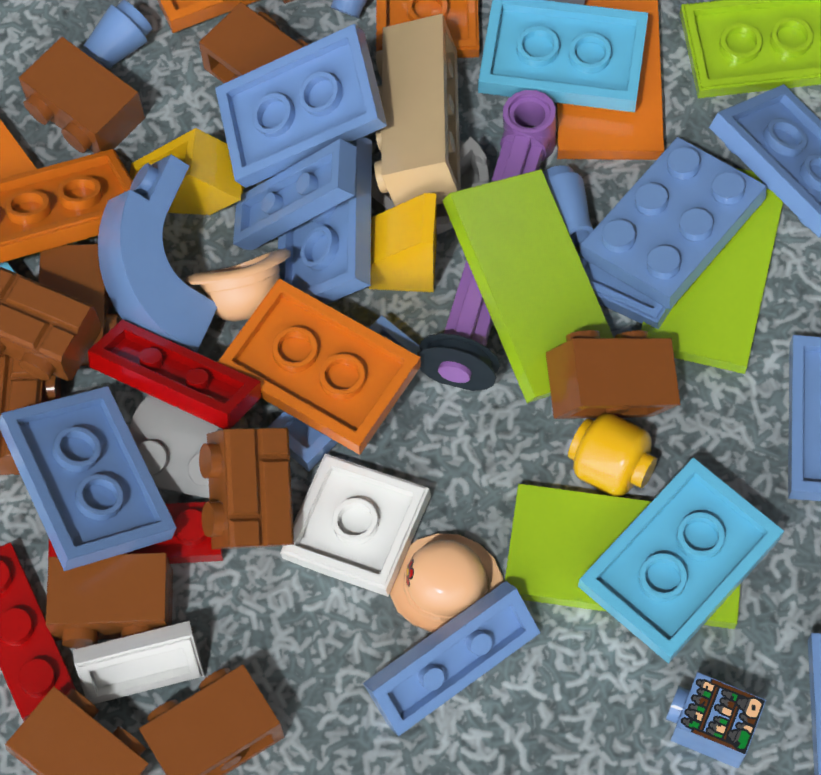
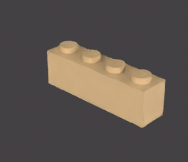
[374,13,461,206]

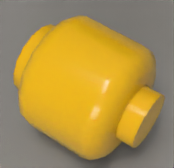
[568,413,657,497]

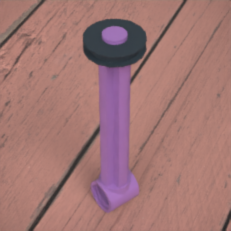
[417,90,556,391]

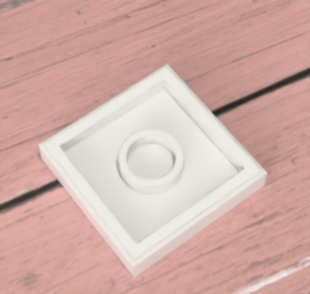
[280,454,431,597]

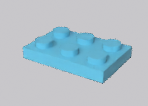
[478,0,648,112]
[578,457,784,664]

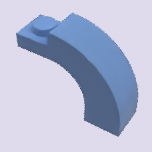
[98,154,217,352]

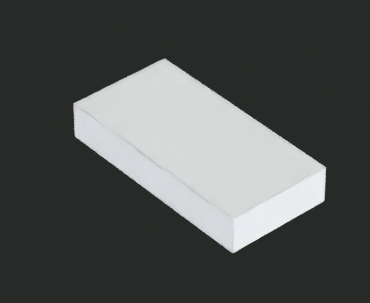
[73,621,204,704]

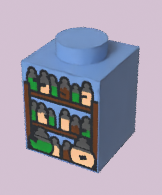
[666,672,766,768]

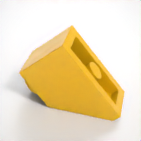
[129,128,244,215]
[369,193,437,292]

